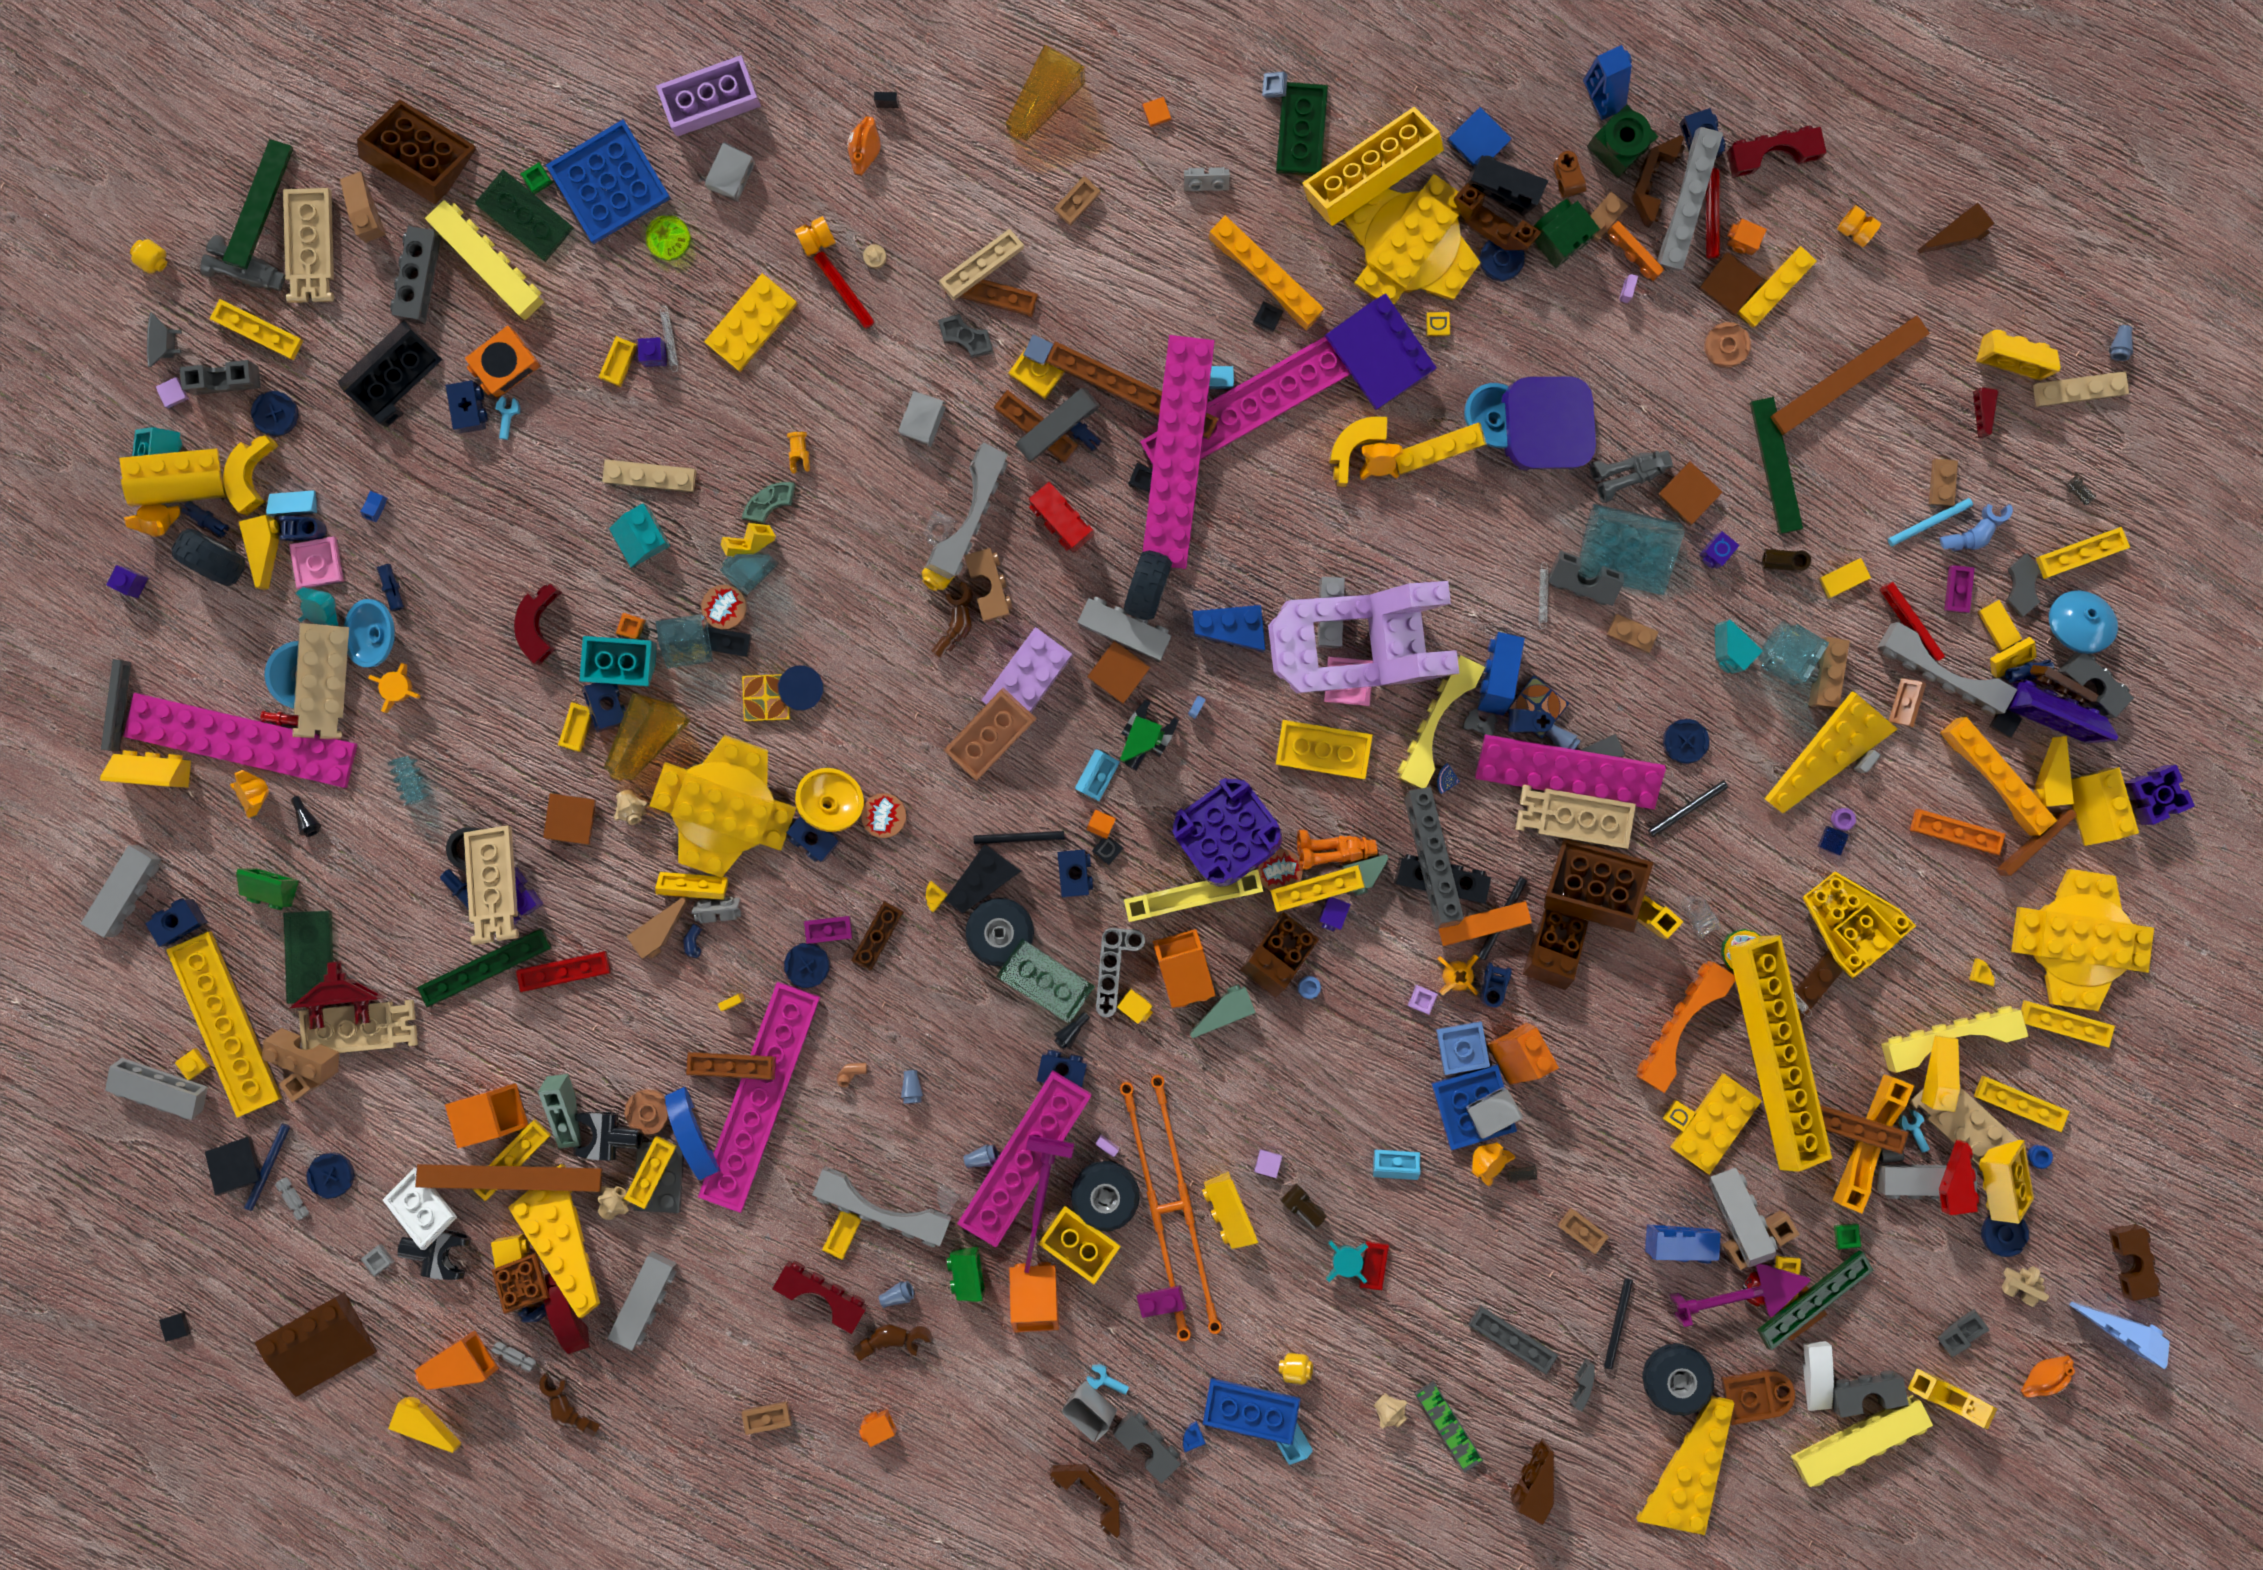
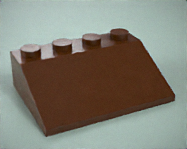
[357,99,476,205]
[1544,838,1654,933]
[254,1292,377,1397]

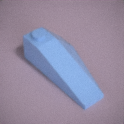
[2069,1301,2170,1369]

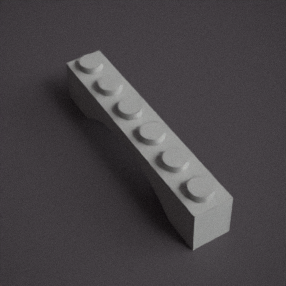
[1657,127,1723,271]
[925,442,1008,579]
[1877,622,2017,716]
[812,1166,952,1247]

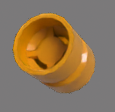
[1837,205,1882,247]
[795,216,836,257]

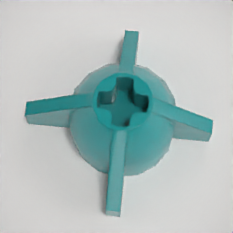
[295,587,338,626]
[1326,1240,1368,1284]

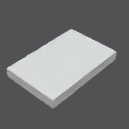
[383,1167,457,1250]

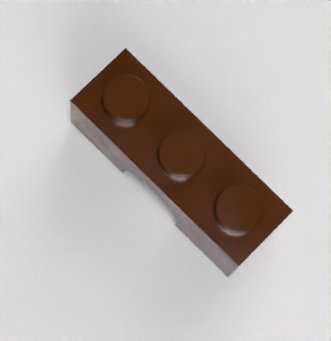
[2109,1224,2160,1301]

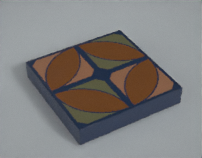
[1506,675,1570,739]

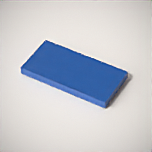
[1203,1378,1301,1445]

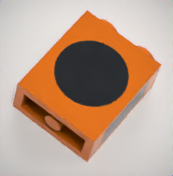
[465,325,541,398]

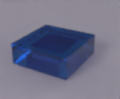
[1817,826,1849,856]

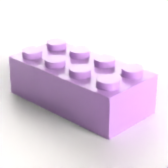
[656,55,761,137]
[981,627,1073,713]

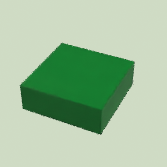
[521,162,553,195]
[1834,1223,1861,1249]

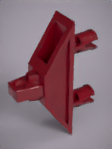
[288,961,387,1029]

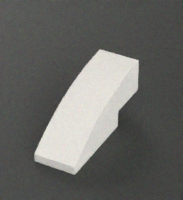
[1803,1341,1834,1411]

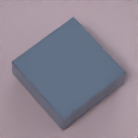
[1262,72,1288,98]
[1023,334,1053,366]

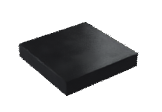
[205,1137,262,1196]

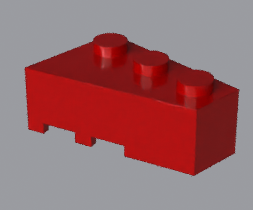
[1028,482,1094,553]

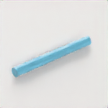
[1887,498,1973,547]

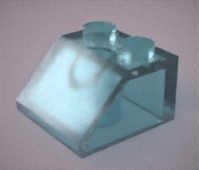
[720,554,779,595]
[655,614,713,669]

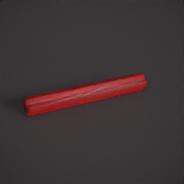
[1706,168,1720,258]
[814,251,875,329]

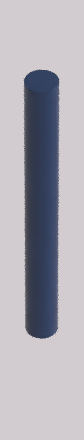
[244,1123,291,1211]

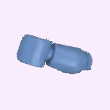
[1939,504,2013,551]

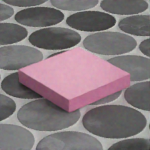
[289,536,344,589]
[1324,657,1373,706]

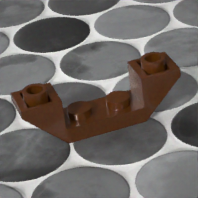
[1631,135,1685,228]
[1453,183,1541,250]
[1050,1464,1120,1538]

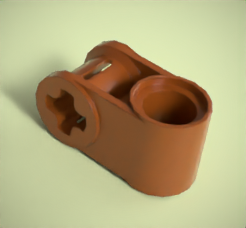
[1553,151,1586,199]

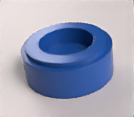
[2027,1145,2053,1169]

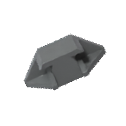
[146,312,182,367]

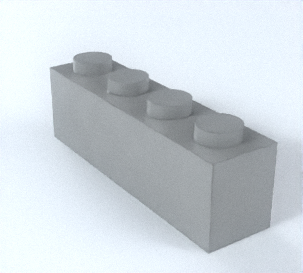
[1077,597,1172,662]
[81,845,162,938]
[105,1058,208,1120]
[1877,1164,1977,1200]
[1709,1168,1778,1268]
[607,1251,677,1350]

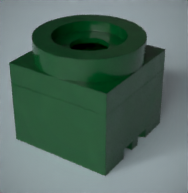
[1587,104,1659,178]
[1533,198,1600,269]

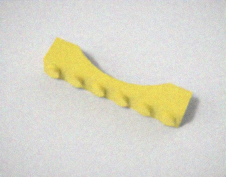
[1397,655,1485,789]
[1124,869,1263,922]
[1881,1006,2028,1073]

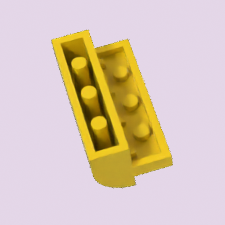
[119,448,227,507]

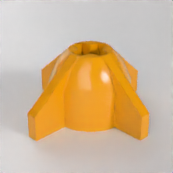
[1360,442,1403,480]
[124,504,181,537]
[368,663,421,713]
[230,770,269,818]
[1437,954,1479,996]
[1472,1142,1515,1187]

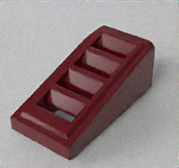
[1973,387,1998,439]

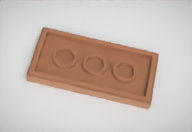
[943,688,1037,781]

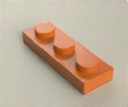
[1607,221,1665,281]

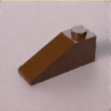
[1917,202,1995,254]

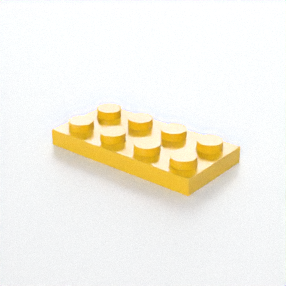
[704,273,798,372]
[1275,720,1373,780]
[1670,1073,1762,1175]

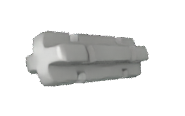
[275,1177,309,1220]
[491,1342,536,1372]

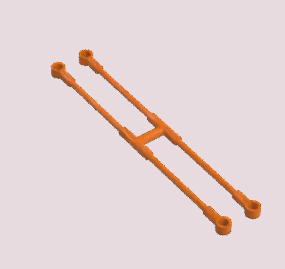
[1120,1074,1222,1341]

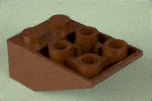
[1523,909,1589,990]
[1240,912,1319,998]
[1510,1438,1554,1525]

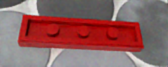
[1879,582,1946,662]
[516,951,611,992]

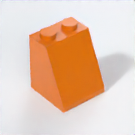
[1153,929,1216,1008]
[1487,1023,1559,1085]
[445,1083,528,1149]
[1009,1262,1059,1333]
[414,1330,499,1390]

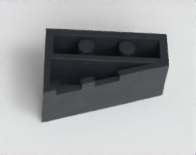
[1465,155,1549,215]
[945,844,1023,913]

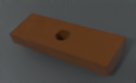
[2030,665,2098,704]
[851,901,904,972]

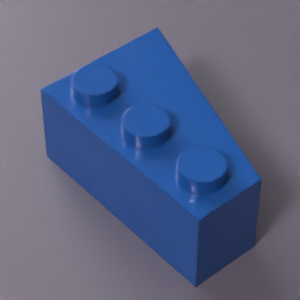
[1583,45,1632,120]
[1192,605,1265,653]
[1477,632,1525,716]
[1645,1224,1721,1264]

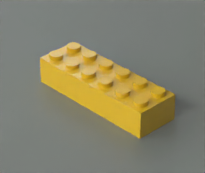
[1302,107,1444,226]

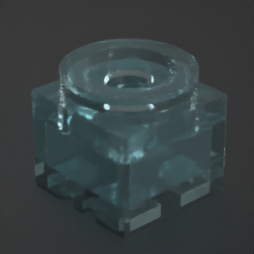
[1758,621,1829,685]

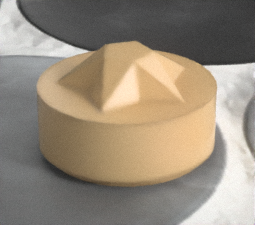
[863,244,887,269]

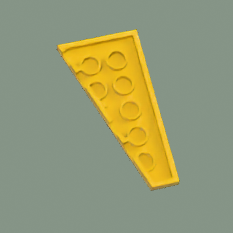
[1765,691,1898,813]
[508,1164,600,1318]
[1636,1396,1734,1535]

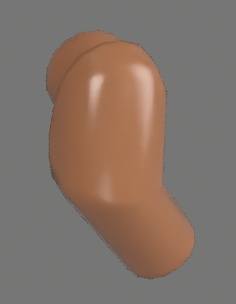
[837,1063,867,1088]

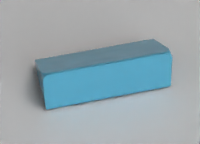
[1209,366,1234,389]
[266,490,317,517]
[1075,749,1120,801]
[1373,1149,1420,1180]
[1276,1423,1313,1465]

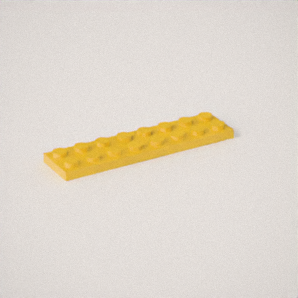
[166,931,282,1118]

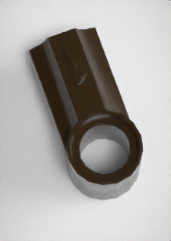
[1762,549,1811,573]
[1280,1184,1327,1230]

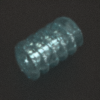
[387,756,430,807]

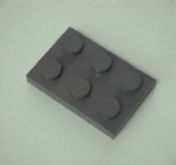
[633,1141,684,1213]

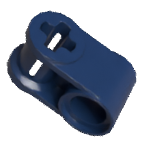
[279,516,327,541]
[1508,709,1554,733]
[1480,962,1512,1008]

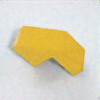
[720,523,776,558]

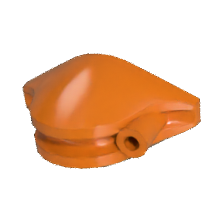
[847,116,881,176]
[2021,1355,2075,1398]

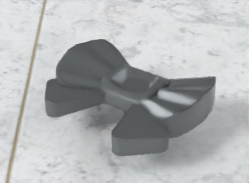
[1463,708,1497,736]

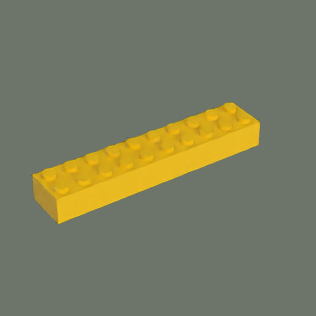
[1728,935,1832,1172]

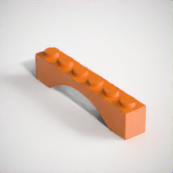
[1636,961,1735,1093]

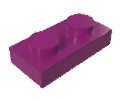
[1944,565,1975,614]
[804,916,853,944]
[1136,1285,1187,1318]

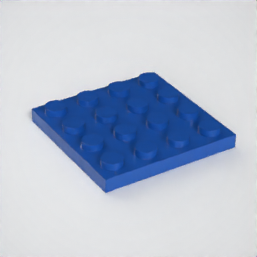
[546,119,671,244]

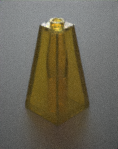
[1006,45,1086,141]
[604,693,690,781]

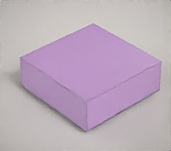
[1619,274,1638,303]
[156,377,189,408]
[1407,985,1438,1015]
[1096,1134,1119,1157]
[1254,1149,1282,1178]

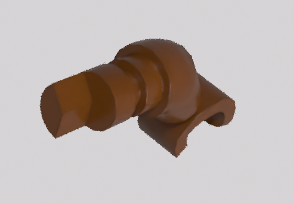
[931,581,973,659]
[852,1324,932,1361]
[539,1372,600,1437]

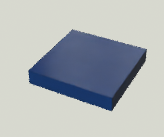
[1447,107,1512,166]

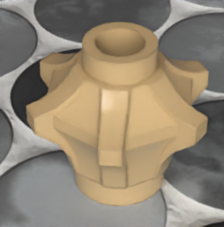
[614,790,648,825]
[598,1185,631,1220]
[1373,1393,1408,1429]

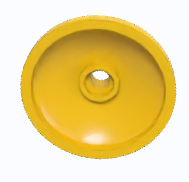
[795,768,864,832]

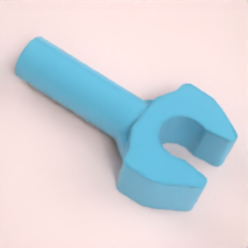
[495,396,521,440]
[1899,1109,1930,1153]
[1087,1364,1129,1395]

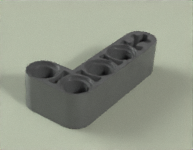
[1015,388,1100,463]

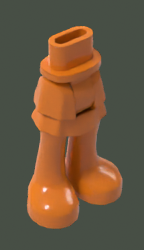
[1297,829,1378,870]

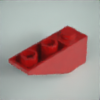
[1939,1139,1979,1215]

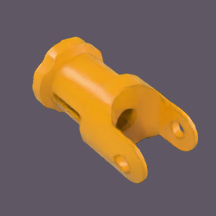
[787,432,810,474]

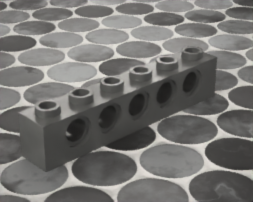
[1404,787,1464,929]

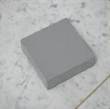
[1853,750,1880,773]
[361,1244,395,1277]

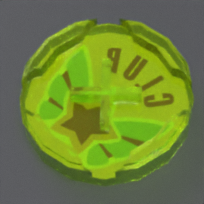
[645,215,691,261]

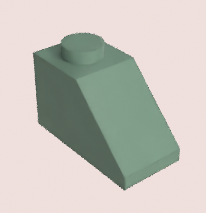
[1341,854,1388,896]

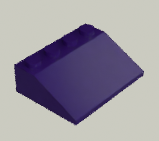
[1325,293,1437,410]
[2007,680,2118,744]

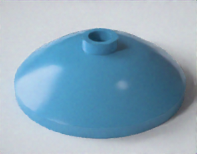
[1464,383,1509,448]
[2049,590,2118,654]
[344,599,395,668]
[264,641,299,708]

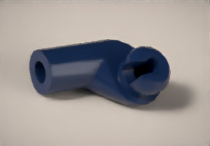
[683,923,703,959]
[518,1303,547,1323]

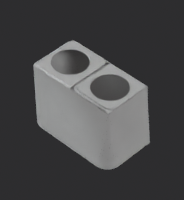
[705,141,755,202]
[898,391,946,447]
[1466,1087,1523,1139]
[1062,1381,1117,1442]

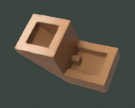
[279,1071,339,1102]

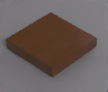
[1698,252,1763,316]

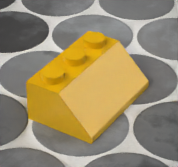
[1976,330,2061,381]
[100,750,191,788]
[2071,767,2139,846]
[1979,1140,2034,1224]
[1202,1171,1258,1249]
[1037,1206,1121,1284]

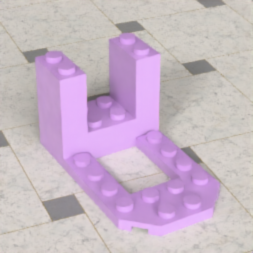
[1268,581,1459,693]

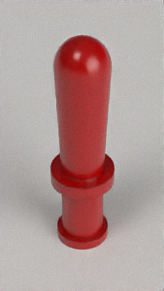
[260,711,298,726]

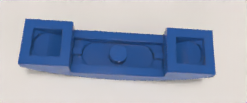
[665,1087,720,1180]

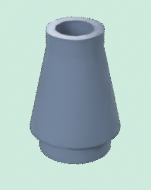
[2109,325,2133,361]
[1546,724,1581,750]
[901,1070,923,1104]
[964,1144,999,1168]
[879,1281,915,1308]

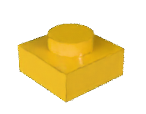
[175,1048,210,1080]

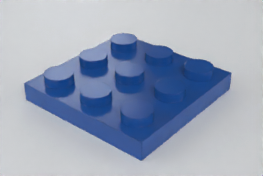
[1431,1064,1517,1150]

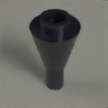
[291,796,322,837]
[1054,1012,1090,1050]

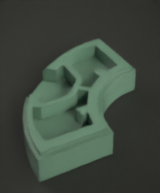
[741,482,796,524]

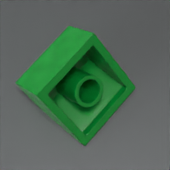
[1120,716,1165,762]
[236,868,299,910]
[947,1246,985,1302]

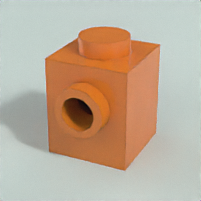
[1727,218,1767,256]
[859,1409,897,1447]

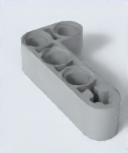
[1096,927,1145,1017]

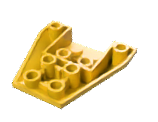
[1803,872,1916,979]

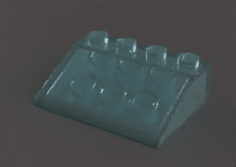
[1579,504,1685,595]

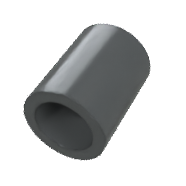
[1879,1148,1904,1163]

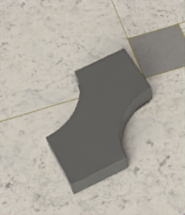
[938,314,994,359]
[2006,553,2041,617]

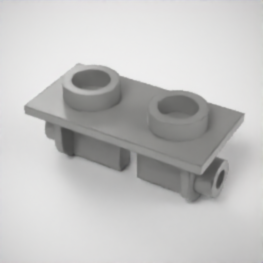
[1184,167,1230,191]
[692,896,741,924]

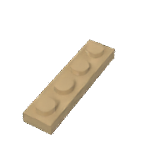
[939,229,1024,301]
[2033,371,2129,407]
[602,459,696,493]

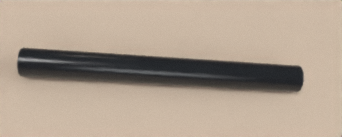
[1648,780,1729,838]
[973,831,1065,844]
[1477,877,1528,960]
[1604,1277,1633,1369]

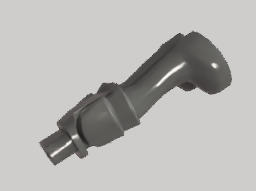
[200,235,285,291]
[1590,450,1673,503]

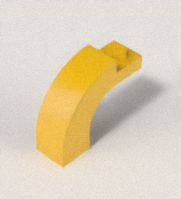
[1329,417,1387,487]
[223,435,278,516]
[1638,895,1683,940]
[1908,1369,1998,1429]

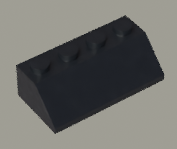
[338,320,443,420]

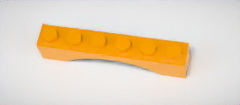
[1209,215,1324,331]
[1940,717,2057,836]
[1832,1074,1914,1214]

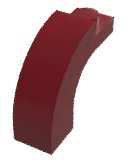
[514,583,562,665]
[544,1273,590,1354]

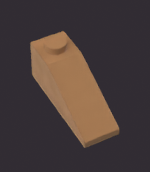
[340,171,387,243]
[626,897,690,959]

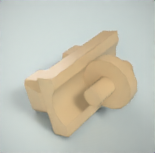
[2002,1266,2049,1307]

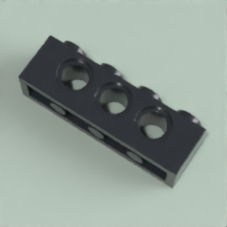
[1394,854,1491,904]

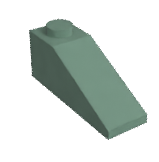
[1190,984,1256,1038]
[538,1074,581,1148]

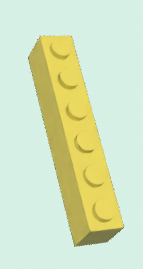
[425,200,544,320]
[1791,1395,1933,1487]

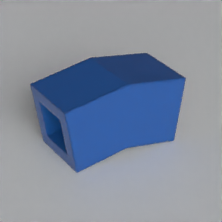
[360,491,388,522]

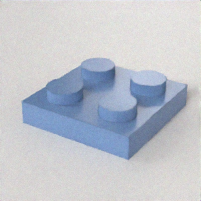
[1436,1021,1490,1075]

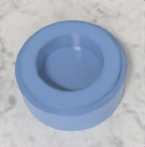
[1188,696,1206,719]
[1298,976,1321,999]

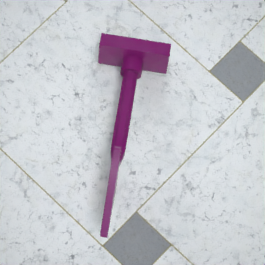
[1024,1135,1074,1273]
[1669,1263,1811,1327]

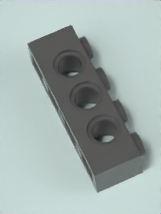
[390,226,442,325]

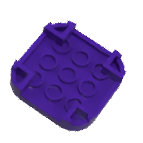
[1501,377,1596,471]
[1172,778,1282,887]

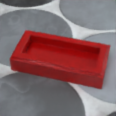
[1359,1241,1389,1291]

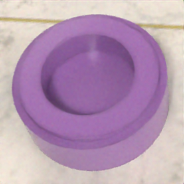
[1831,808,1856,831]

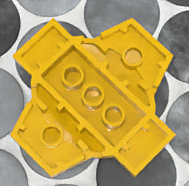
[1344,174,1481,305]
[649,735,796,878]
[2011,869,2154,1011]

